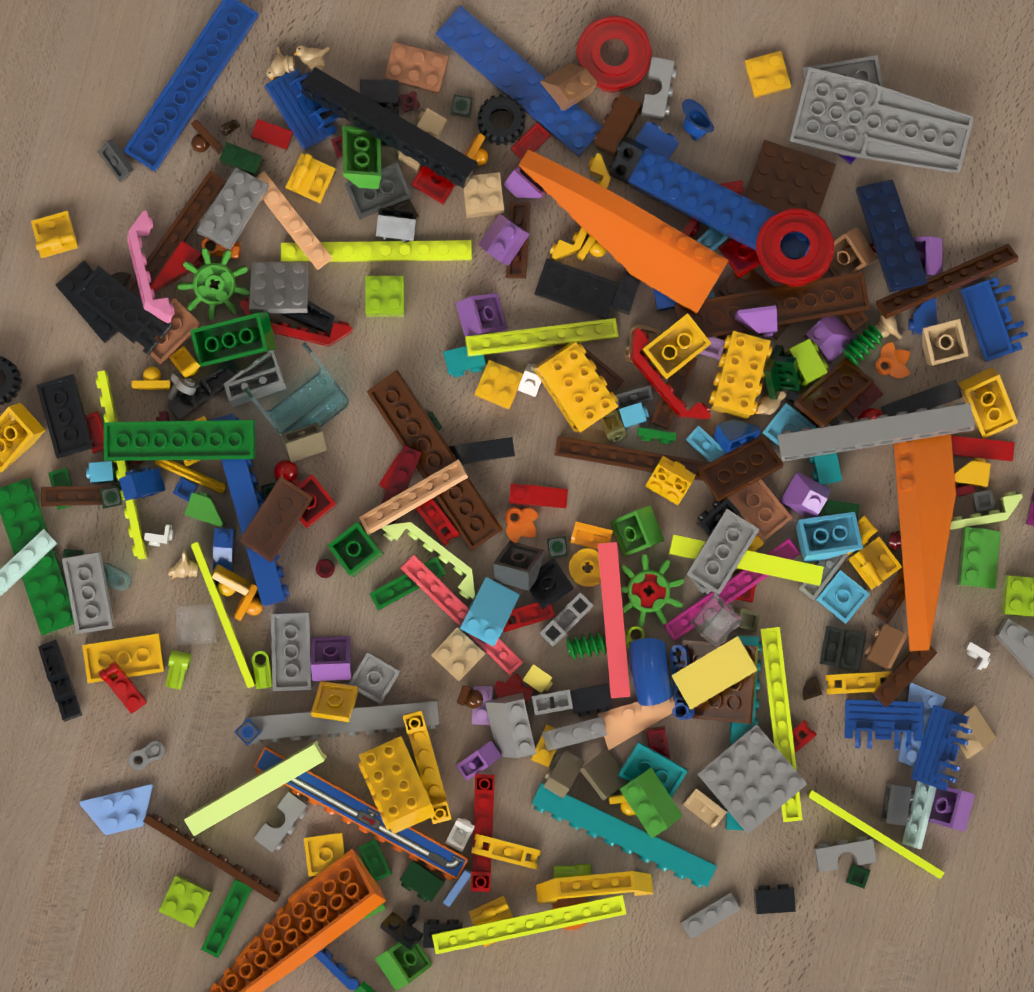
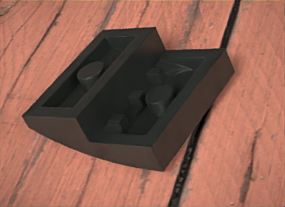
[819,626,866,672]

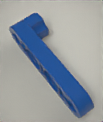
[670,645,695,720]

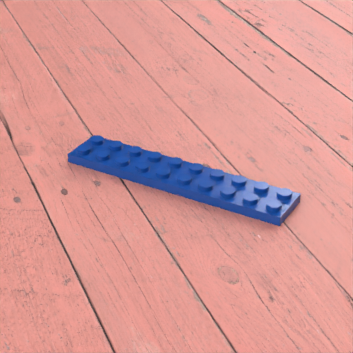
[123,0,259,173]
[436,5,603,157]

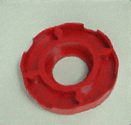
[576,15,652,93]
[756,208,835,287]

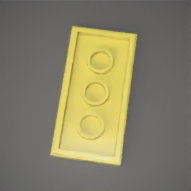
[671,636,758,710]

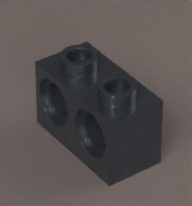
[609,137,648,185]

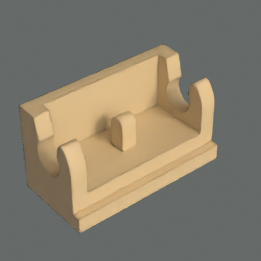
[682,788,727,828]

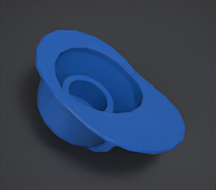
[682,99,714,141]

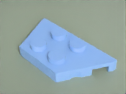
[79,784,153,835]

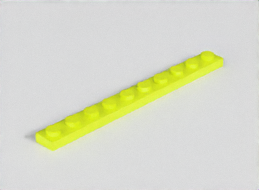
[281,240,472,262]
[95,370,148,560]
[760,627,803,822]
[432,894,626,954]

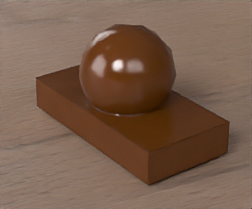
[191,119,223,155]
[457,685,483,709]

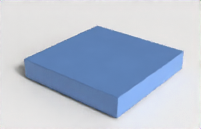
[443,867,471,907]

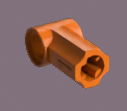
[202,238,241,260]

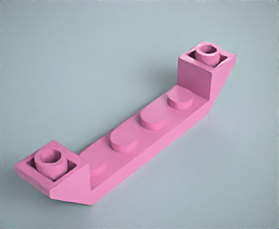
[127,210,175,323]

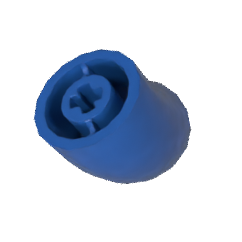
[629,638,673,706]

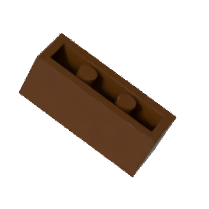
[594,94,642,158]

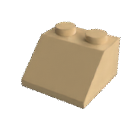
[922,319,969,366]
[954,705,996,759]

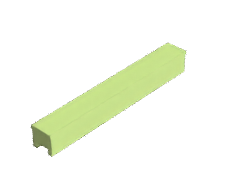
[184,740,327,836]

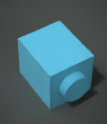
[618,402,649,429]
[86,461,116,484]

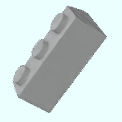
[485,693,536,758]

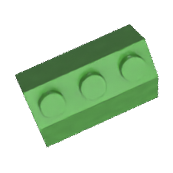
[342,126,381,189]
[957,527,1001,589]
[619,767,683,839]

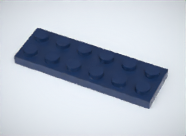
[855,179,927,293]

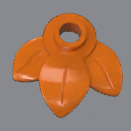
[875,342,910,379]
[505,507,539,543]

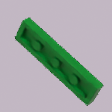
[369,557,446,611]
[201,879,252,958]

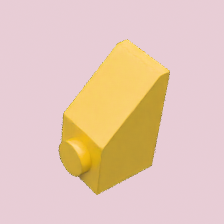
[954,458,991,488]

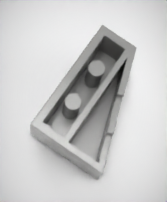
[224,350,287,407]
[994,619,1034,679]

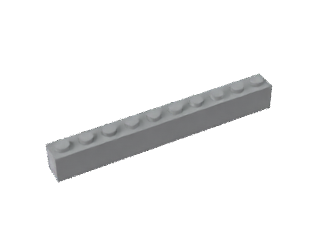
[778,402,974,462]
[244,701,440,744]

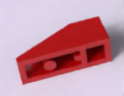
[150,241,203,292]
[509,483,568,509]

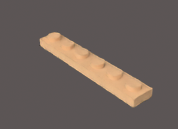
[256,171,332,270]
[359,459,468,535]

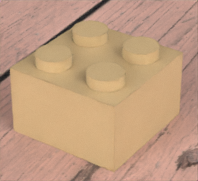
[463,172,504,218]
[431,627,485,682]

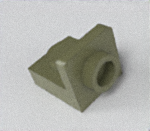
[599,409,627,443]
[727,607,761,632]

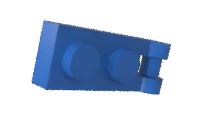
[314,948,359,991]

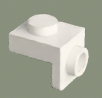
[518,364,541,397]
[144,524,174,547]
[445,818,475,852]

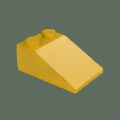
[640,313,712,381]
[958,367,1018,439]
[0,403,46,473]

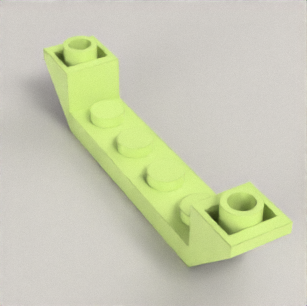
[950,491,1023,530]
[381,522,475,600]

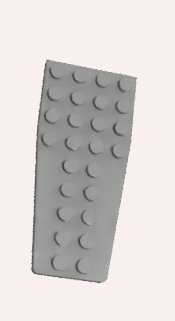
[789,67,974,173]

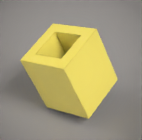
[523,664,553,693]

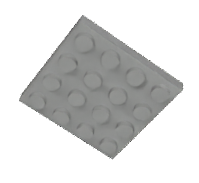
[697,724,807,834]

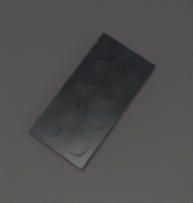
[534,258,619,319]
[55,260,119,343]
[36,374,94,459]

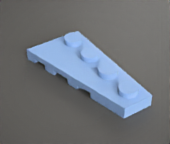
[898,682,946,767]

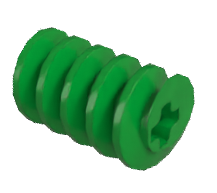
[841,324,883,365]
[566,631,607,660]

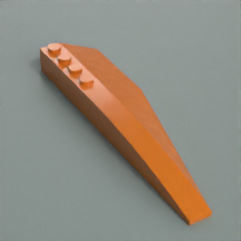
[518,150,729,314]
[893,434,956,652]
[210,849,386,992]

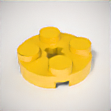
[569,548,601,587]

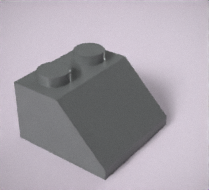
[493,541,545,590]
[881,783,914,826]

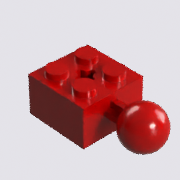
[274,460,337,529]

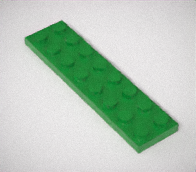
[104,420,255,461]
[0,478,74,635]

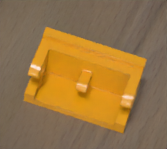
[570,521,613,550]

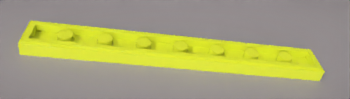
[465,318,619,357]
[669,535,824,586]
[191,542,255,688]
[807,790,944,879]

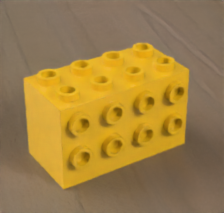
[708,331,772,420]
[533,342,618,432]
[358,736,436,834]

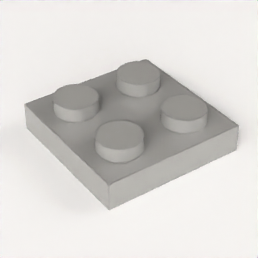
[348,652,401,705]

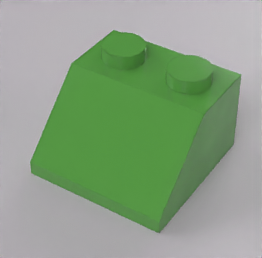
[185,491,226,529]
[610,505,665,557]
[375,942,433,991]

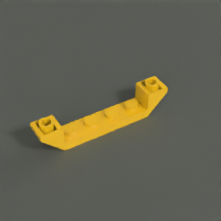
[550,153,611,261]
[402,710,452,824]
[536,871,654,905]

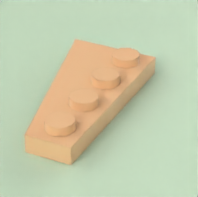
[597,696,675,751]

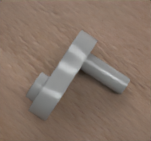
[167,371,197,401]
[128,741,165,770]

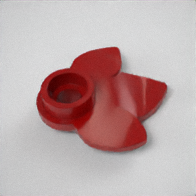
[495,674,533,703]

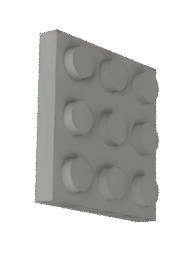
[249,261,309,314]

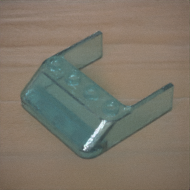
[244,342,349,436]

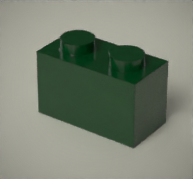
[219,142,264,177]
[399,860,445,902]

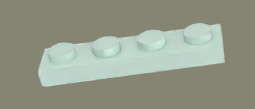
[0,529,58,596]
[902,781,937,849]

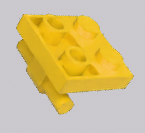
[285,153,336,204]
[31,211,79,258]
[645,456,696,505]
[848,536,902,590]
[468,895,513,948]

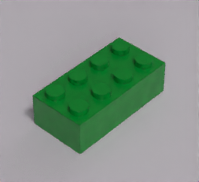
[190,312,277,367]

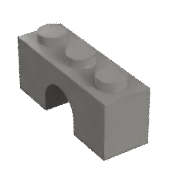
[641,57,677,120]
[539,592,594,647]
[542,717,607,751]
[254,791,308,852]
[813,835,877,872]

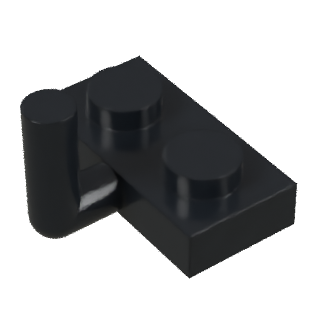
[380,905,423,950]

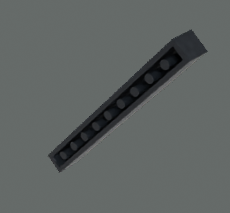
[301,67,478,189]

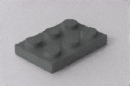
[345,162,412,220]

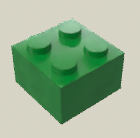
[327,522,384,577]

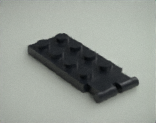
[74,265,173,356]

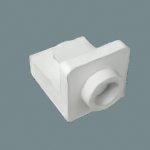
[964,642,991,670]

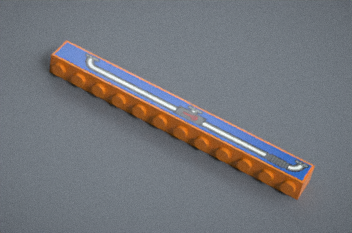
[254,746,469,881]

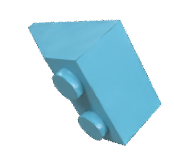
[795,512,863,563]
[459,577,520,647]

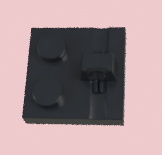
[529,559,574,610]

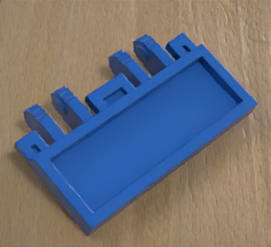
[265,68,340,151]
[960,277,1028,362]
[844,699,924,750]
[911,705,972,791]

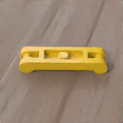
[825,671,892,694]
[471,834,541,870]

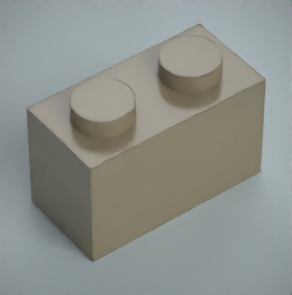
[281,422,327,462]
[543,750,585,798]

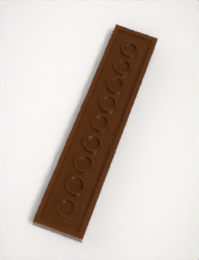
[674,272,870,338]
[367,370,503,551]

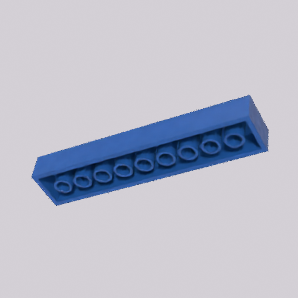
[628,148,810,260]
[210,413,290,607]

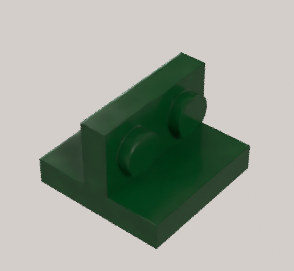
[763,345,802,399]

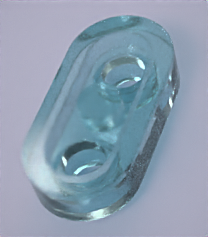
[103,563,132,591]

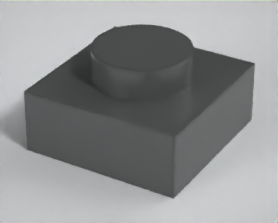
[972,490,995,512]

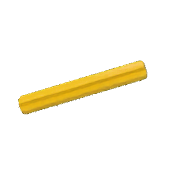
[155,460,227,494]

